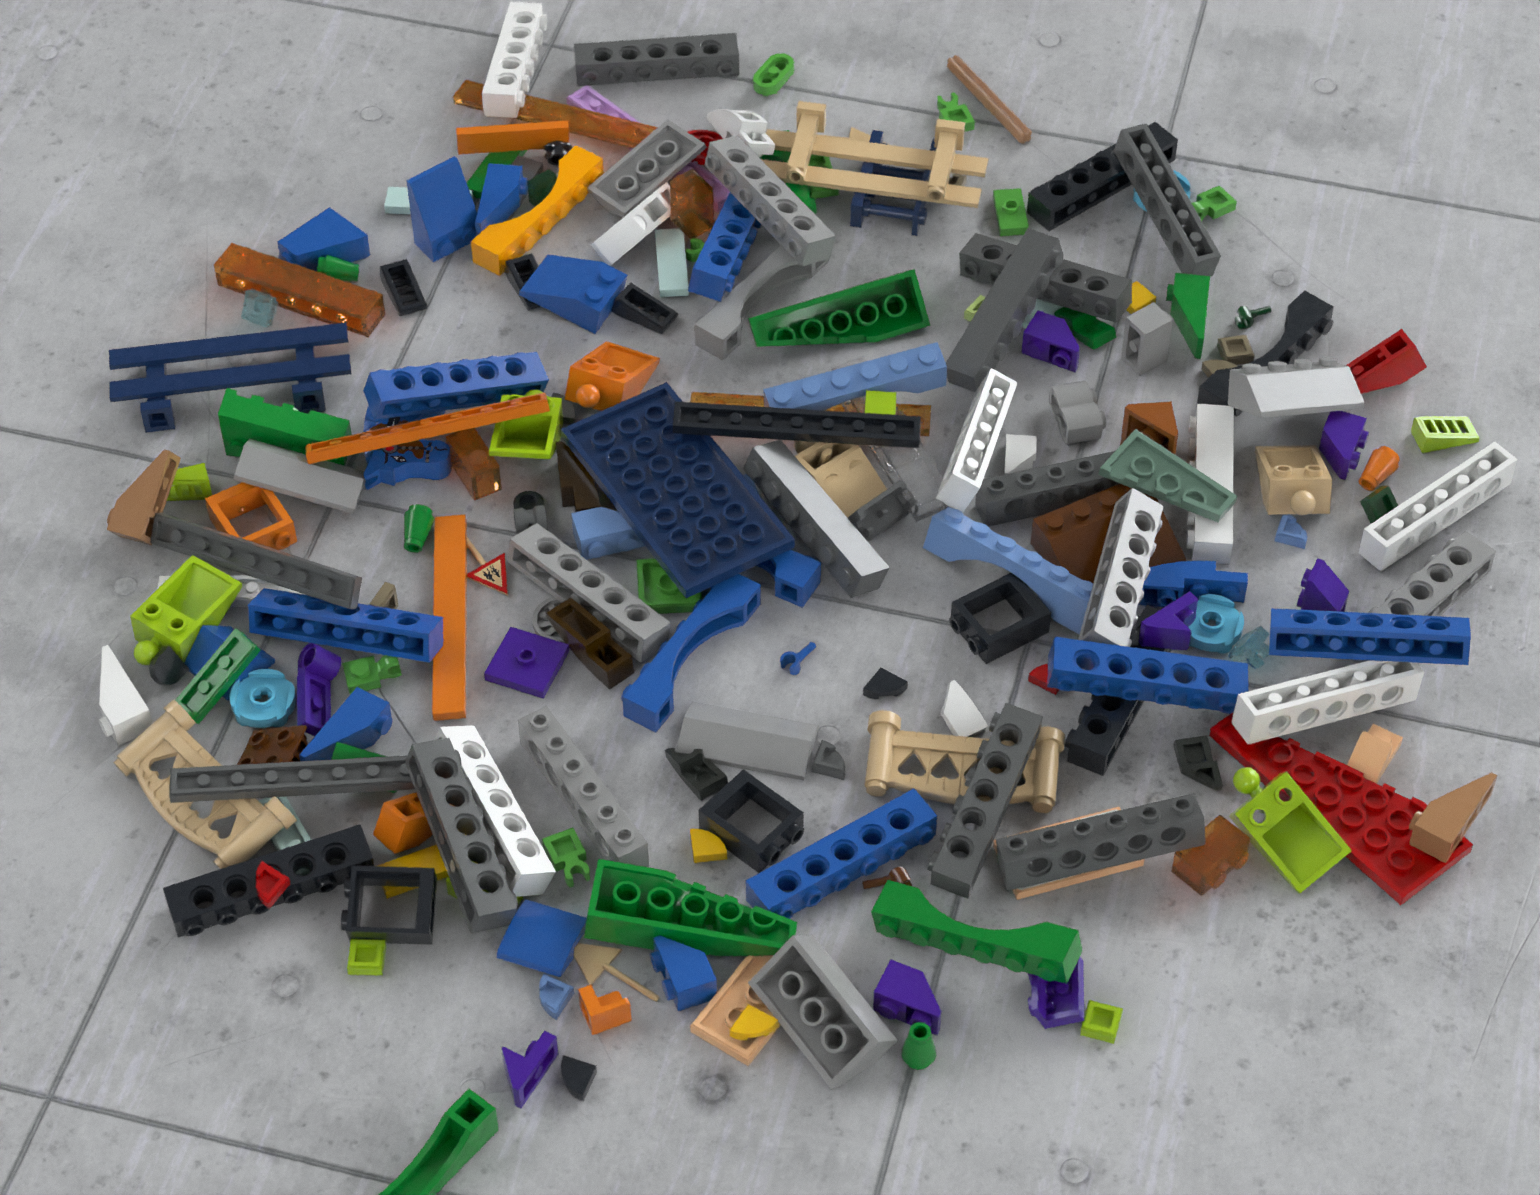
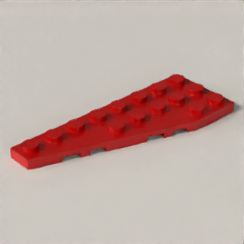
[1209,713,1473,905]

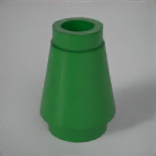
[317,255,360,283]
[404,504,435,553]
[901,1022,936,1070]

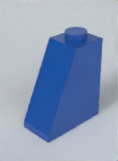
[277,207,370,276]

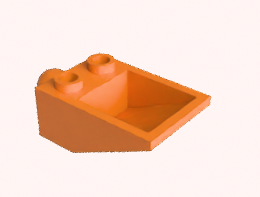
[565,341,660,411]

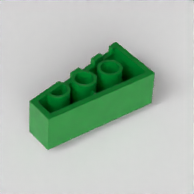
[218,388,352,466]

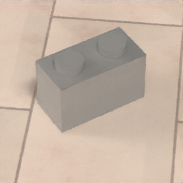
[1121,303,1173,376]

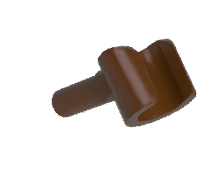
[862,866,912,889]

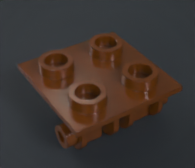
[237,725,308,765]

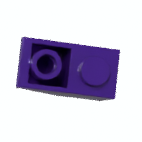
[1021,310,1080,373]
[1319,411,1369,480]
[1296,558,1350,612]
[873,959,942,1035]

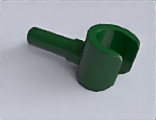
[1234,306,1272,329]

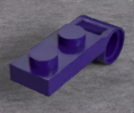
[297,643,342,736]

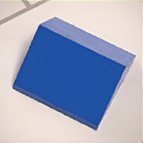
[184,625,275,701]

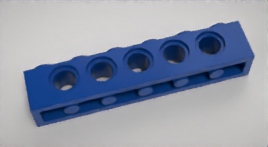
[688,192,762,302]
[363,352,549,420]
[248,588,443,663]
[1269,608,1471,665]
[1047,637,1249,714]
[745,789,937,919]

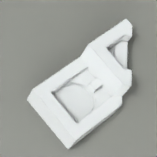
[1004,434,1037,475]
[940,680,988,737]

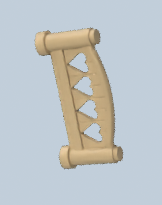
[113,699,297,869]
[865,710,1065,813]

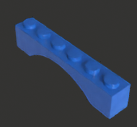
[621,574,761,733]

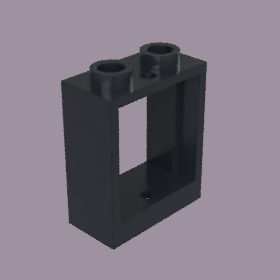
[949,573,1051,664]
[698,769,804,873]
[341,866,438,945]

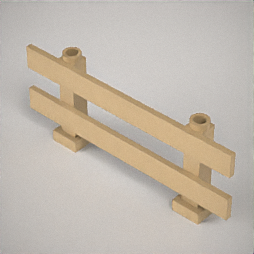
[761,101,988,208]

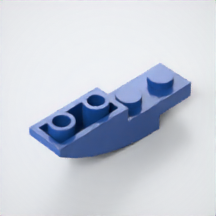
[1139,561,1248,608]

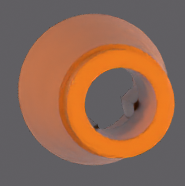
[1359,446,1400,491]

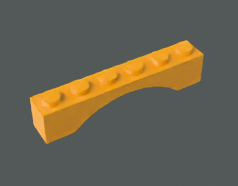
[471,145,604,276]

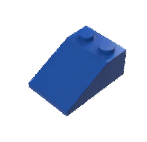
[406,156,477,262]
[519,254,627,334]

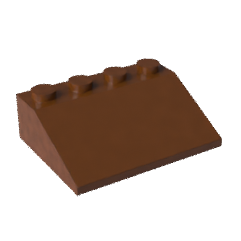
[1030,484,1186,583]

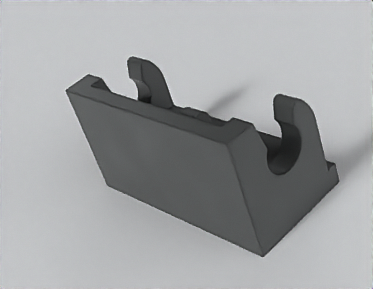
[848,480,915,542]

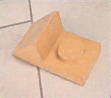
[1347,724,1403,784]

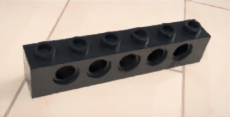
[1027,122,1178,231]
[1065,605,1173,776]
[163,824,374,937]

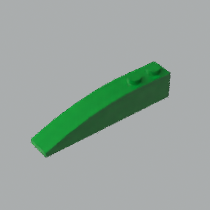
[748,269,931,347]
[584,859,797,956]

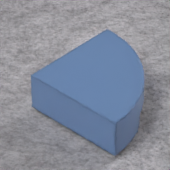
[1275,514,1307,549]
[539,973,574,1020]

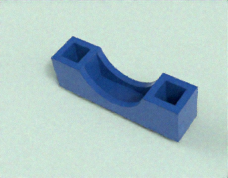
[756,549,821,608]

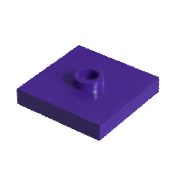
[484,627,570,699]

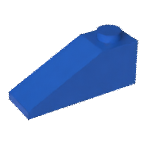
[475,164,528,236]
[299,687,393,761]

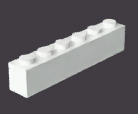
[1186,404,1234,564]

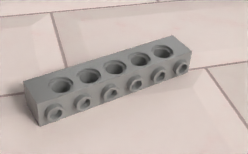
[705,136,836,266]
[1078,488,1163,647]
[508,523,671,663]
[1351,530,1496,663]
[518,706,649,867]

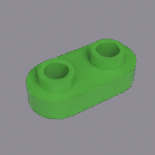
[753,53,794,96]

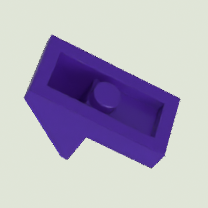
[1138,591,1198,651]
[501,1030,559,1109]

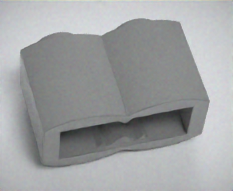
[1049,380,1106,444]

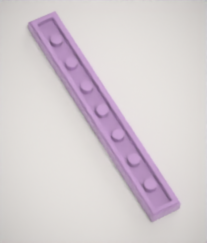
[566,85,730,212]

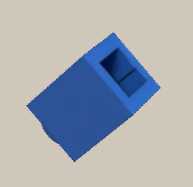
[650,936,717,1012]

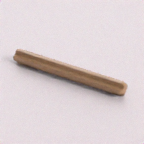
[947,55,1032,144]

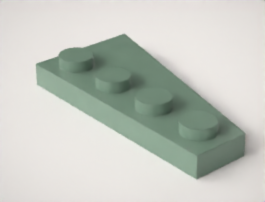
[1098,429,1238,523]

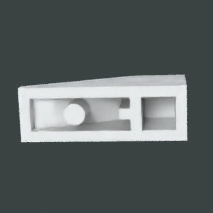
[98,645,153,746]

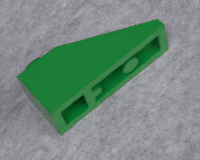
[1166,272,1210,359]

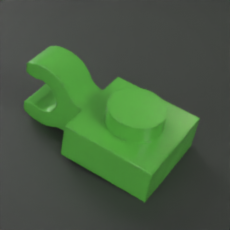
[1192,185,1237,221]
[342,655,402,694]

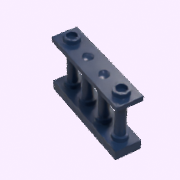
[850,130,937,236]

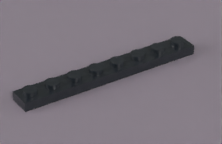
[673,401,921,448]

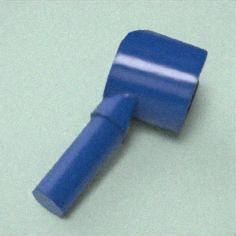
[780,642,816,675]

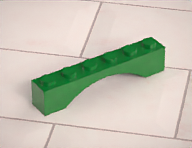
[871,880,1083,984]
[378,1089,499,1195]

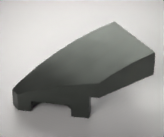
[1173,735,1223,791]
[665,748,728,800]

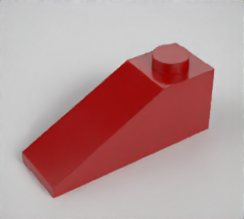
[1346,329,1427,394]

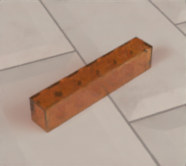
[214,243,386,337]

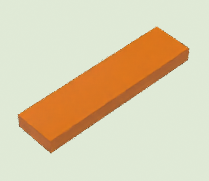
[456,121,569,155]

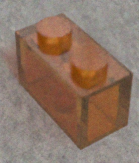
[670,168,714,239]
[446,428,502,501]
[1171,815,1251,896]

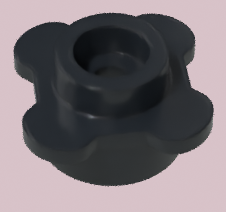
[544,141,572,166]

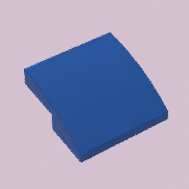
[496,899,587,978]

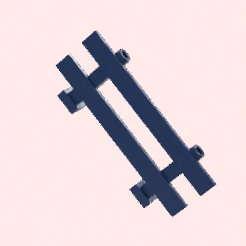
[109,323,352,433]

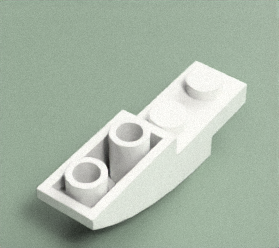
[706,109,775,157]
[591,182,684,266]

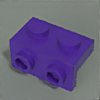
[1028,957,1084,1029]

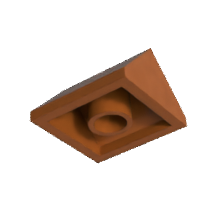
[1120,401,1178,454]

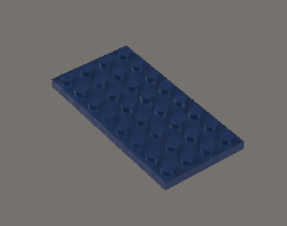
[561,382,795,598]

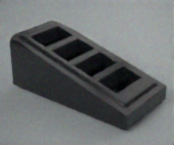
[504,253,541,311]
[379,259,427,316]
[611,282,679,334]

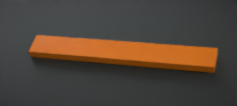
[306,393,550,464]
[432,514,467,721]

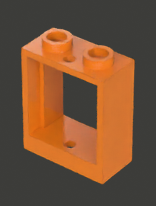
[205,482,297,550]

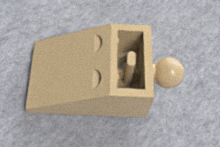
[794,441,887,518]
[1255,445,1332,515]

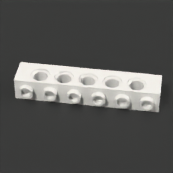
[482,2,547,118]
[936,368,1017,513]
[1359,442,1518,571]
[1231,660,1424,744]
[434,726,556,897]

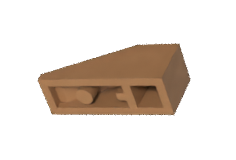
[107,449,181,546]
[1409,772,1498,863]

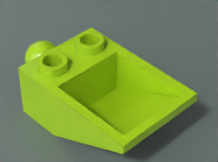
[489,389,563,459]
[130,555,243,666]
[1229,767,1352,894]

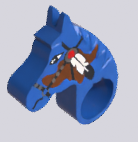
[363,405,452,490]

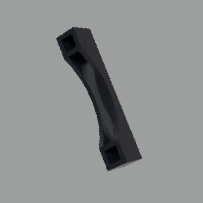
[1196,290,1334,416]

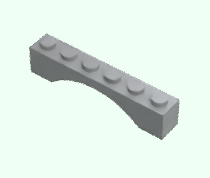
[694,245,829,360]

